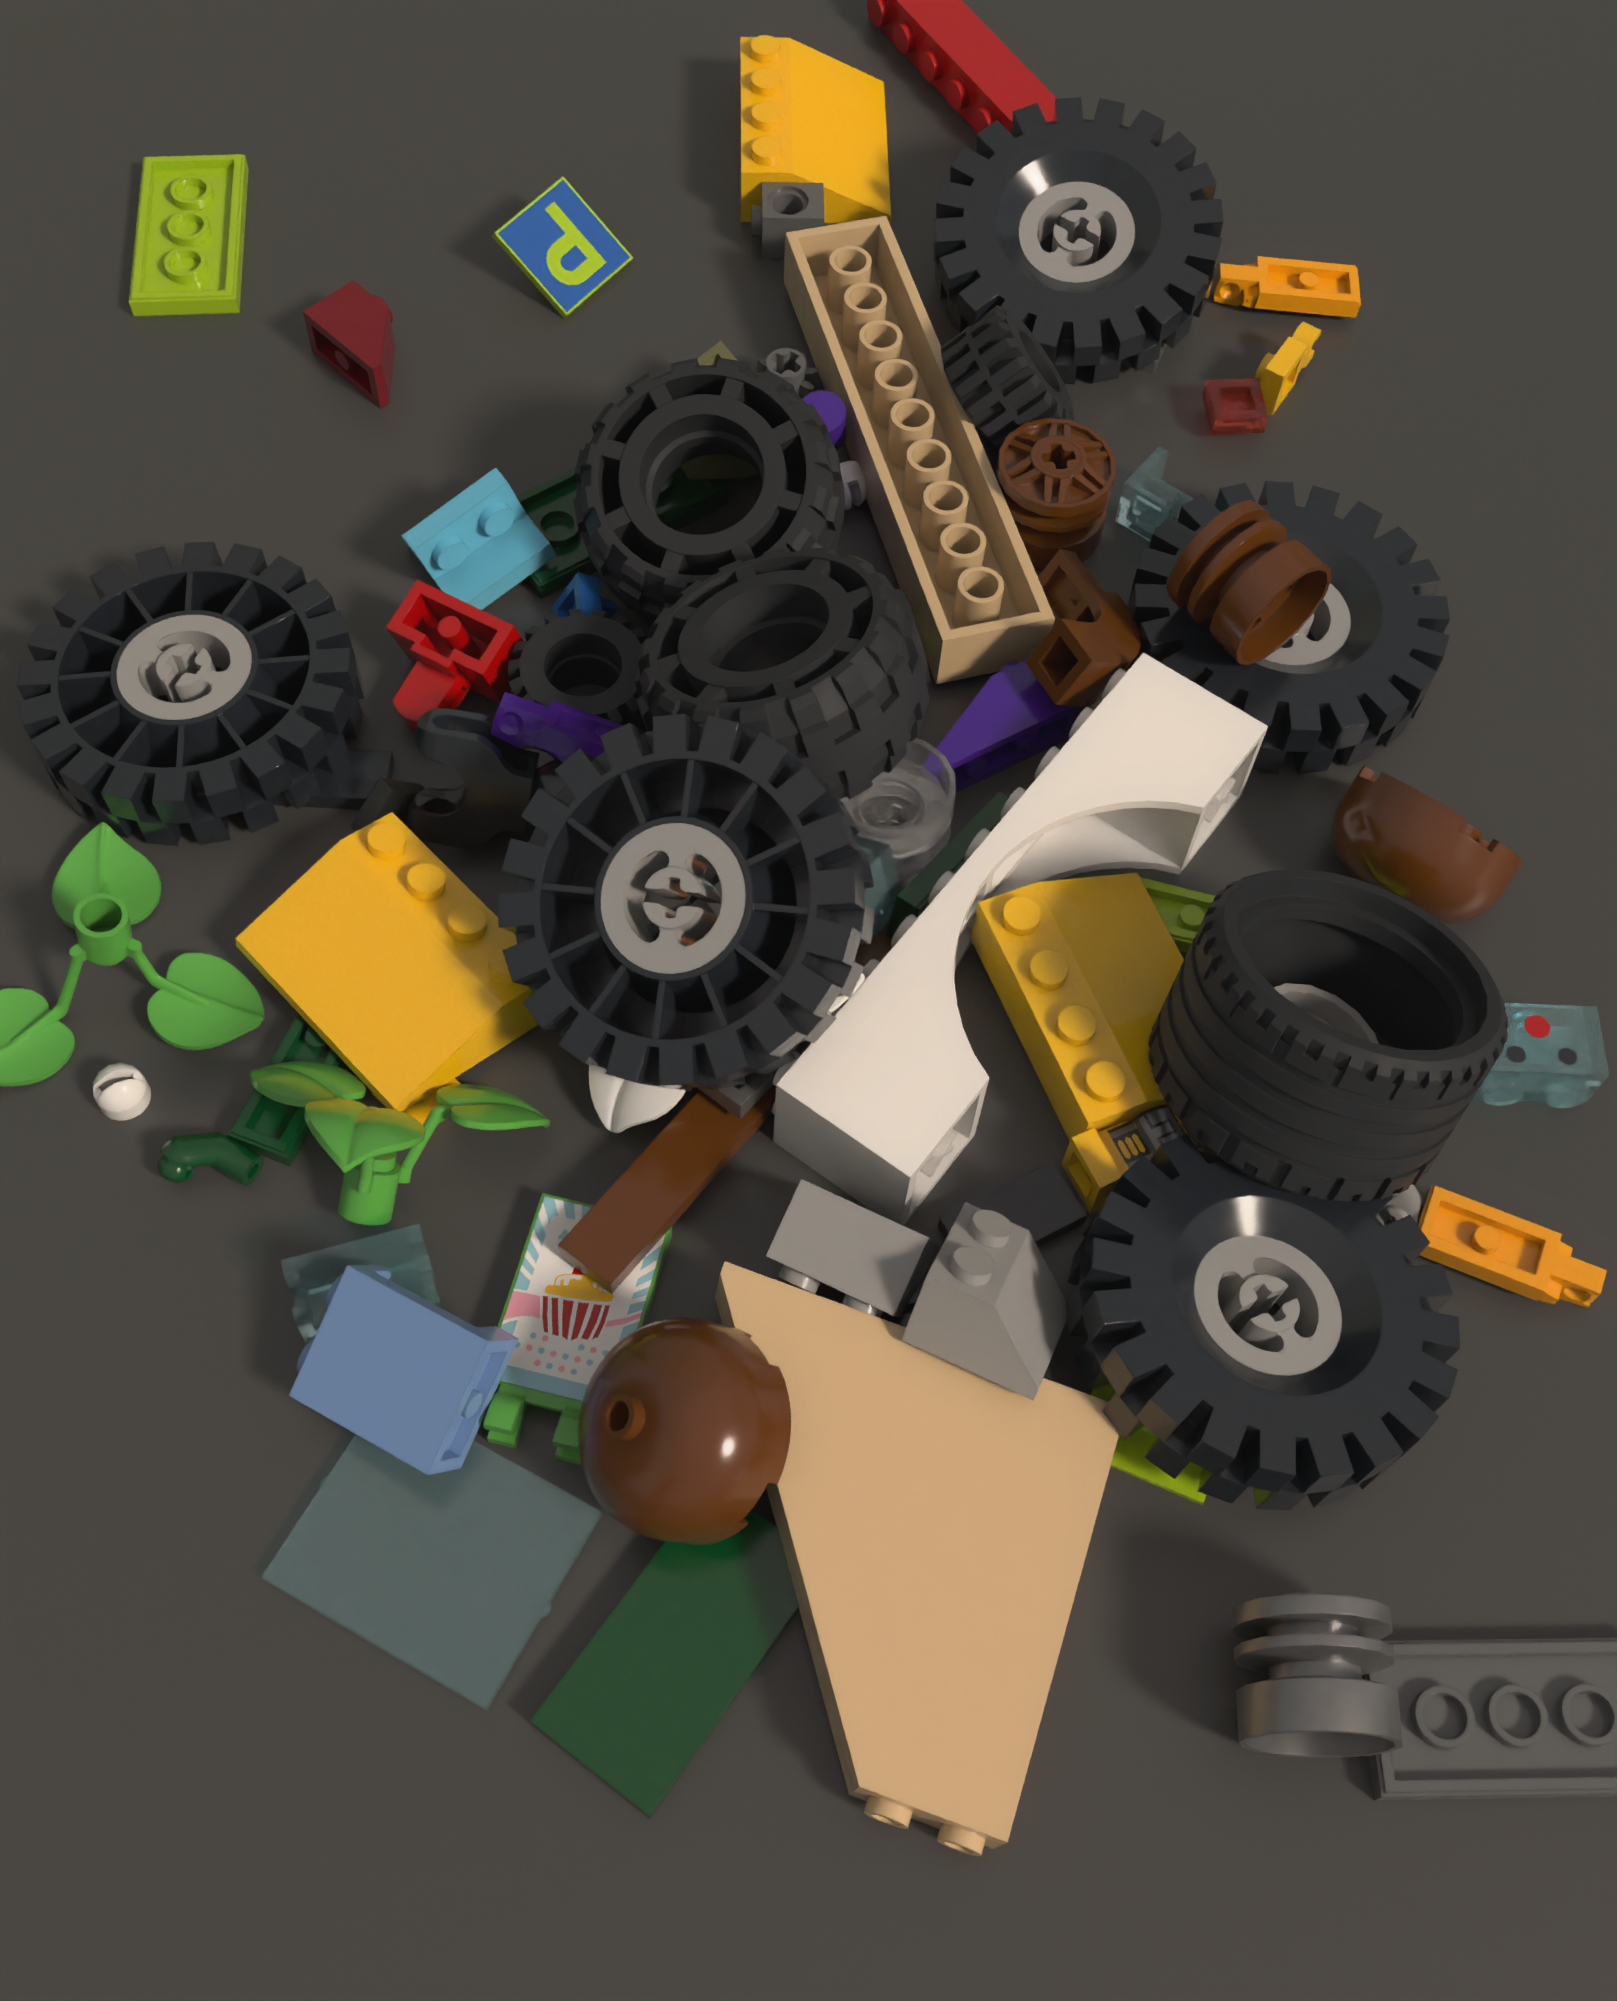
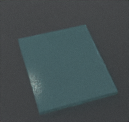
[261,1434,602,1711]

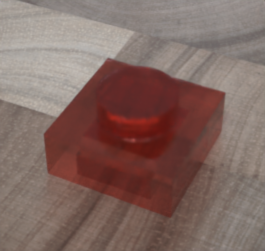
[1202,378,1268,435]

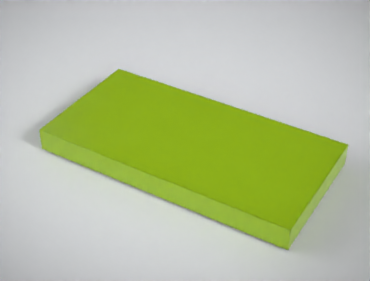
[129,154,249,316]

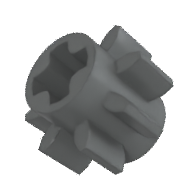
[757,348,819,399]

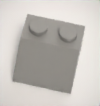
[766,1179,939,1318]
[901,1202,1067,1401]

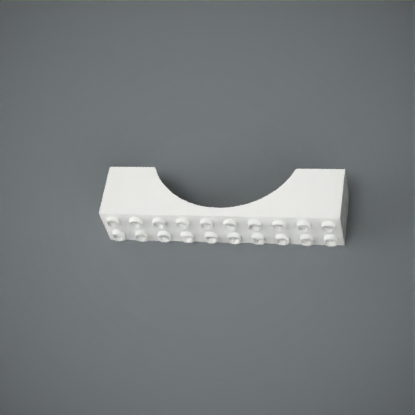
[772,653,1268,1226]

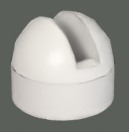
[840,461,867,510]
[93,1062,151,1121]

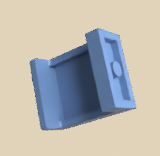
[289,1265,519,1475]

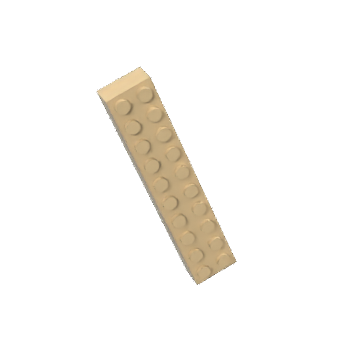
[784,216,1055,684]

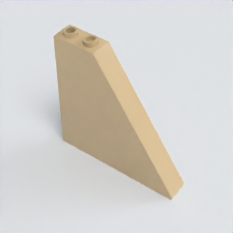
[715,1261,1120,1856]

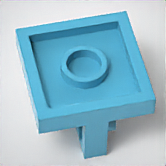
[401,468,557,610]

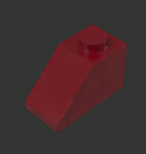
[303,280,395,409]

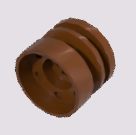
[995,418,1116,571]
[1166,500,1332,665]

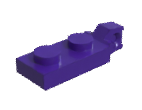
[491,692,623,762]

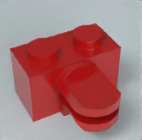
[386,580,523,732]

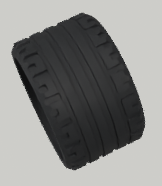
[1148,869,1509,1201]

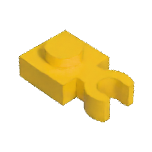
[1253,322,1322,416]

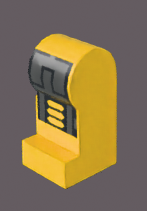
[1062,1104,1194,1214]

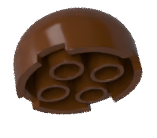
[1332,766,1524,924]
[578,1317,791,1545]

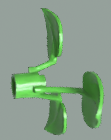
[0,822,265,1086]
[248,1061,550,1225]

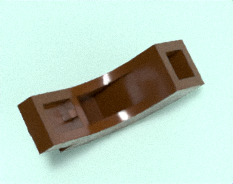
[1025,549,1141,707]

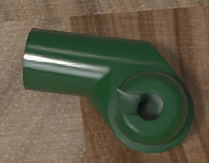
[157,1132,264,1186]

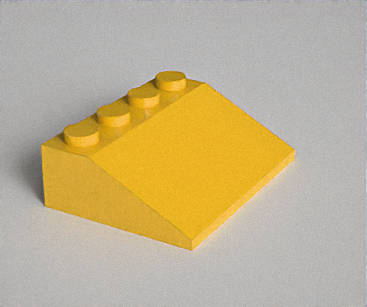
[740,35,891,224]
[235,812,539,1112]
[969,873,1184,1141]

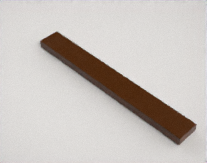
[558,892,895,1294]

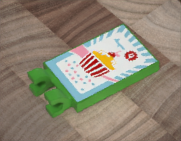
[483,1193,672,1465]

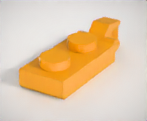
[1213,256,1361,318]
[1417,1185,1607,1308]

